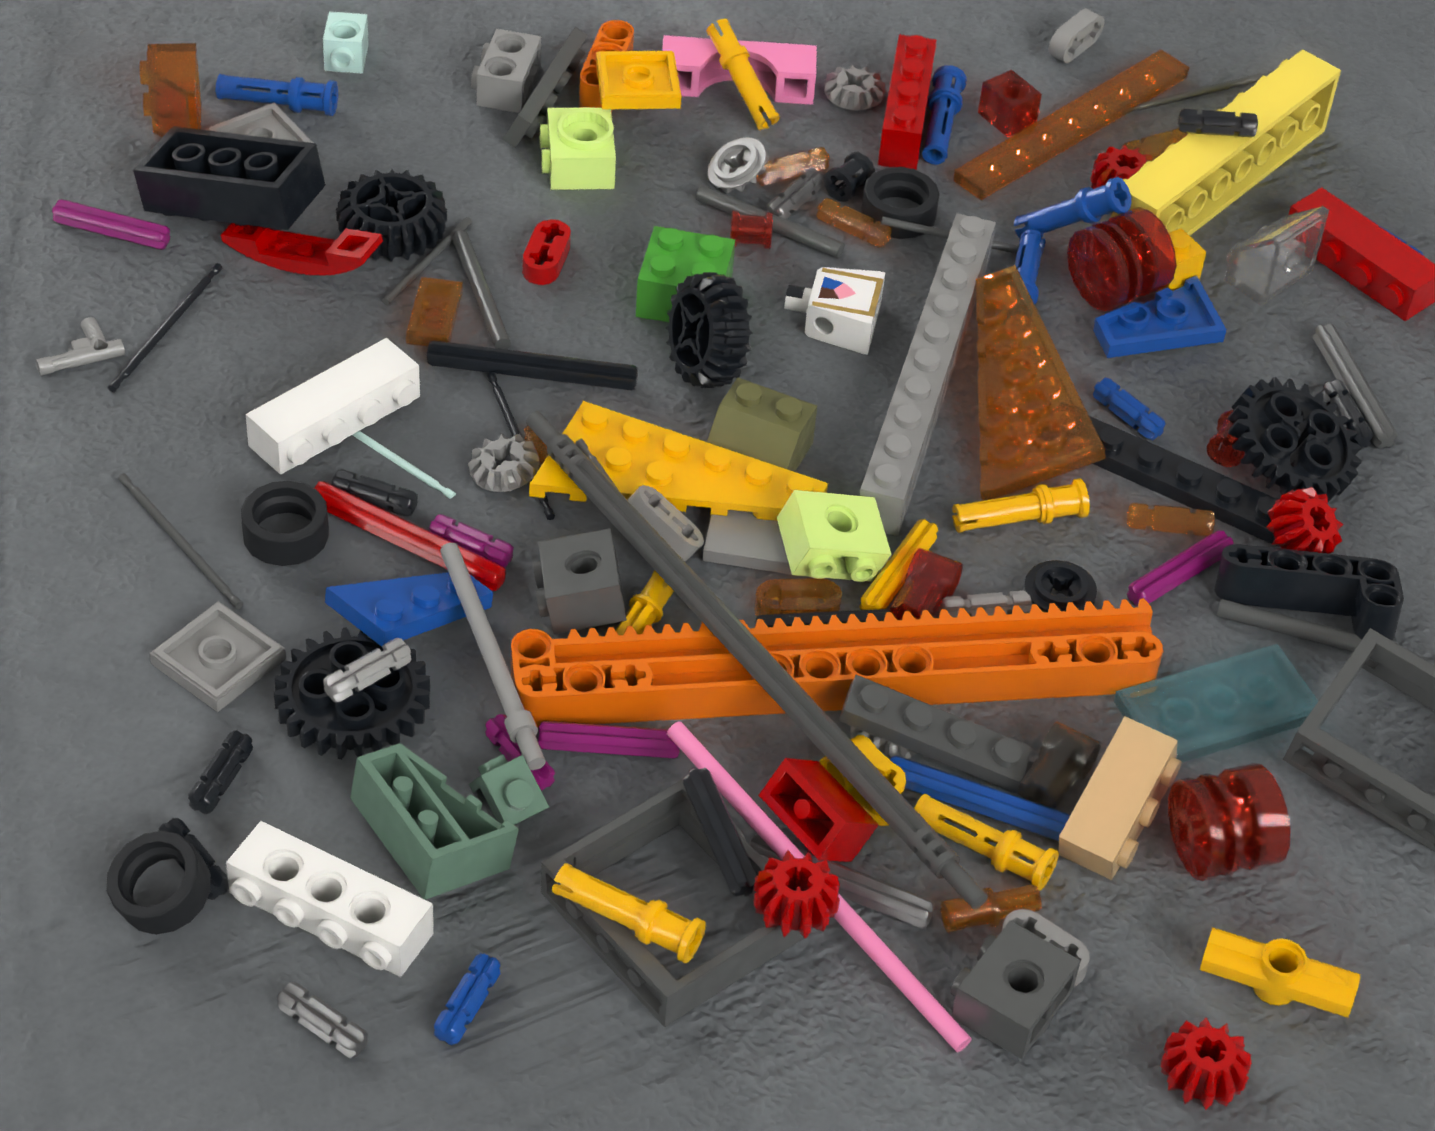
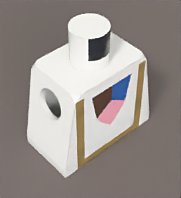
[784,267,886,355]

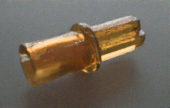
[940,884,1042,933]

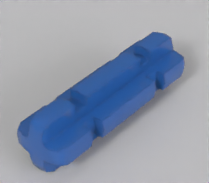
[1093,378,1166,441]
[434,953,500,1045]

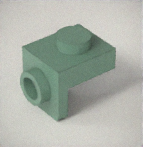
[469,754,549,825]

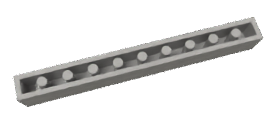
[859,213,996,537]

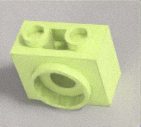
[540,107,616,190]
[777,490,892,582]

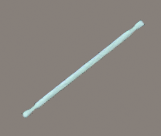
[353,431,456,499]

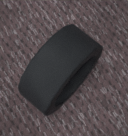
[861,167,940,239]
[241,480,329,566]
[107,831,211,935]

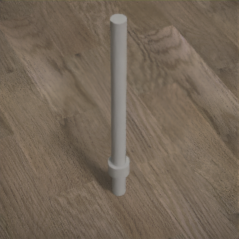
[440,543,546,770]

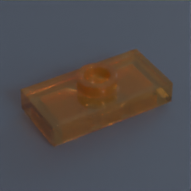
[406,277,463,347]

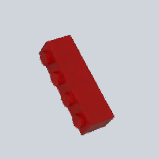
[878,34,937,170]
[1283,187,1435,321]

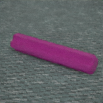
[52,199,171,250]
[1127,530,1234,607]
[538,721,680,759]

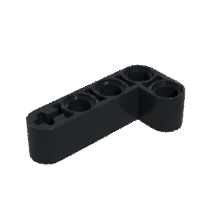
[1214,544,1404,640]

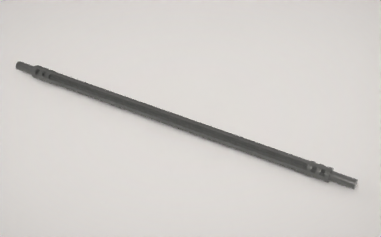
[526,411,988,909]

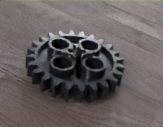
[1228,377,1362,502]
[274,627,430,760]

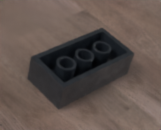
[133,126,325,230]

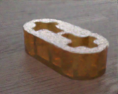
[754,578,842,616]

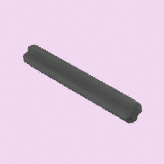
[1313,323,1398,449]

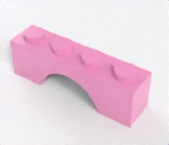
[662,35,816,105]

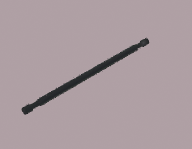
[108,263,222,392]
[487,372,555,520]

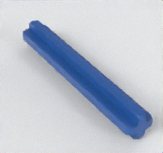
[890,755,1070,841]

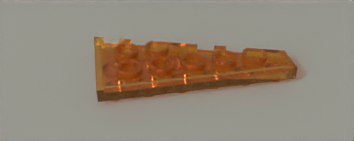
[976,265,1106,501]

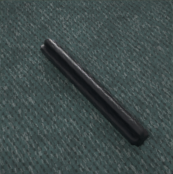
[426,340,638,390]

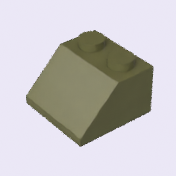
[707,378,817,472]

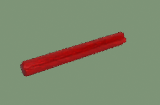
[314,481,506,592]

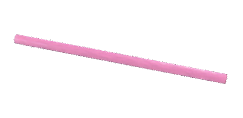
[667,721,972,1052]

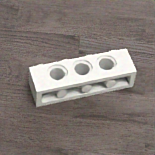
[226,821,433,977]

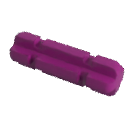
[429,514,514,568]
[485,714,555,791]

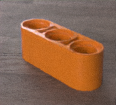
[579,20,634,112]

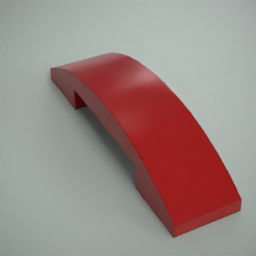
[221,223,383,276]

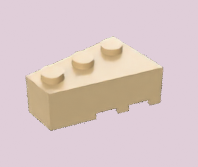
[1059,716,1182,880]

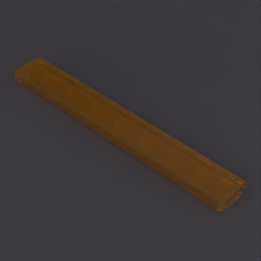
[953,49,1189,200]

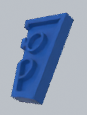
[1093,275,1227,358]
[325,572,493,646]

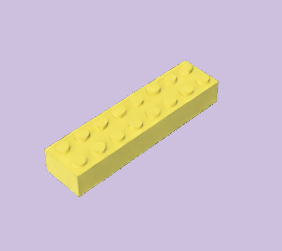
[1105,49,1341,271]

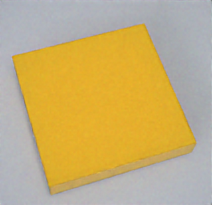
[596,51,681,109]

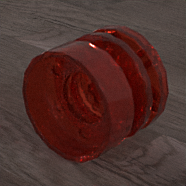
[1067,207,1177,312]
[1168,763,1290,881]

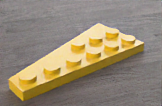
[529,401,828,521]

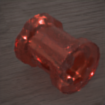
[730,210,773,249]
[1207,410,1245,467]

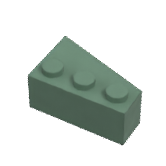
[350,743,519,900]

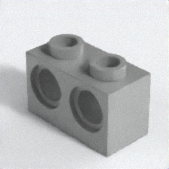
[471,29,541,113]

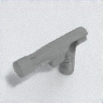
[36,317,125,376]

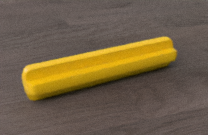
[859,519,938,610]

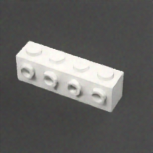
[246,338,420,475]

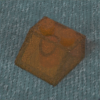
[140,43,202,138]

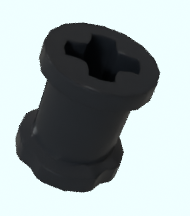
[823,152,875,202]

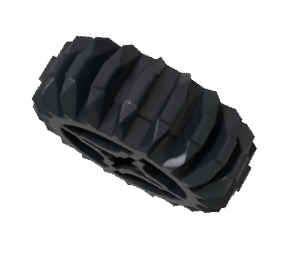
[336,169,447,262]
[666,272,753,388]

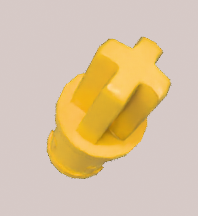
[616,570,674,635]

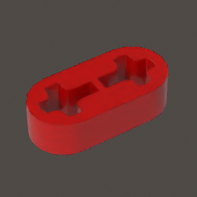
[522,219,571,285]

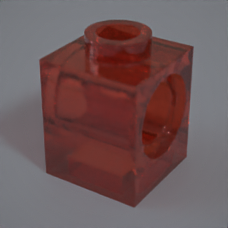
[978,70,1042,137]

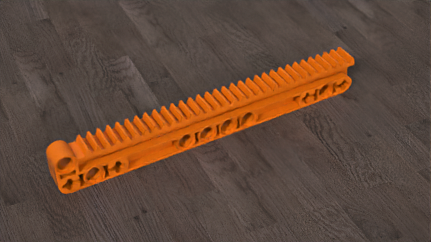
[511,598,1163,728]

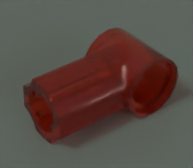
[890,547,963,620]

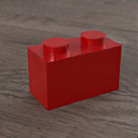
[758,758,879,862]

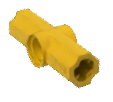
[1199,927,1361,1018]

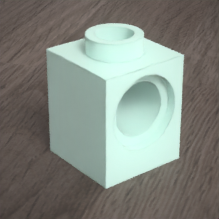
[323,12,368,74]

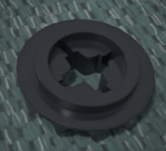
[1025,560,1097,612]

